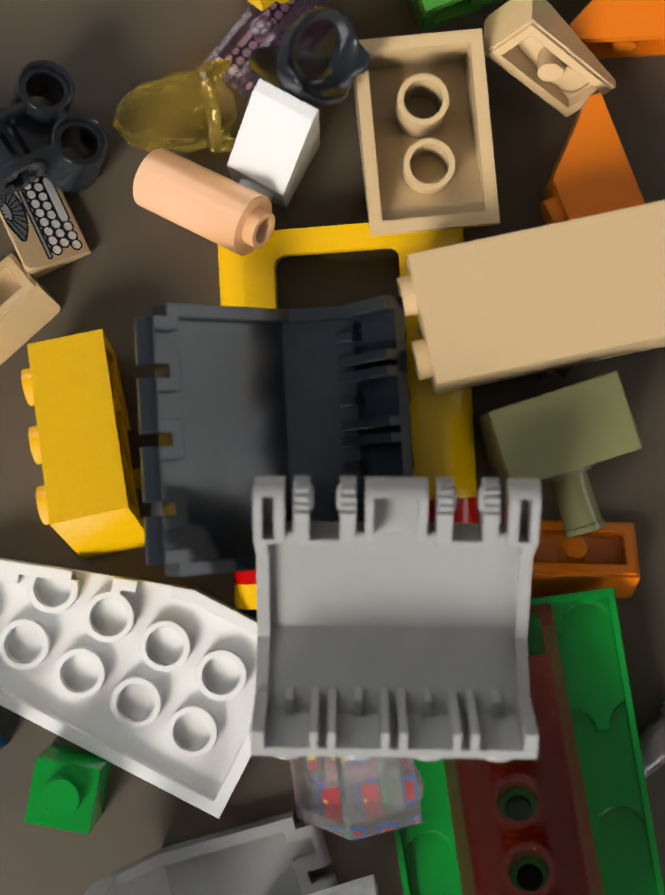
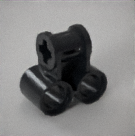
[0,60,109,196]

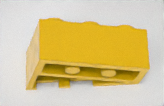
[21,329,145,559]

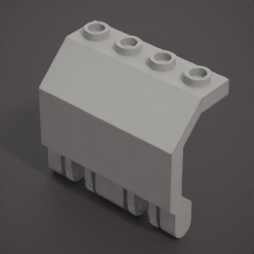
[250,475,541,762]

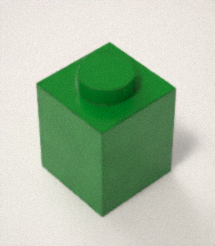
[24,743,112,834]

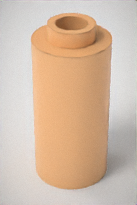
[133,148,275,256]

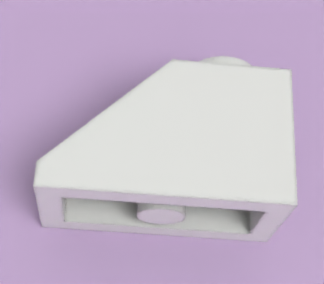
[227,79,320,209]

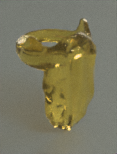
[112,59,237,154]

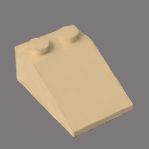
[353,28,500,237]

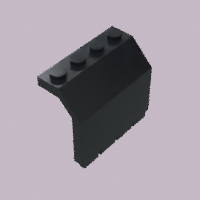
[134,295,414,577]

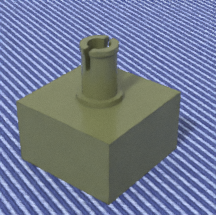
[474,371,642,538]

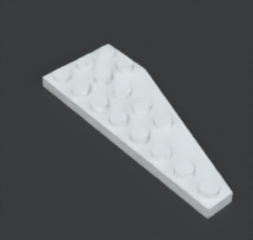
[0,558,258,819]

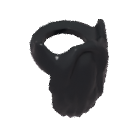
[249,6,371,106]

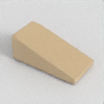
[483,0,616,118]

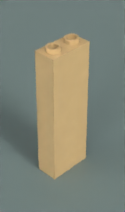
[397,200,665,395]

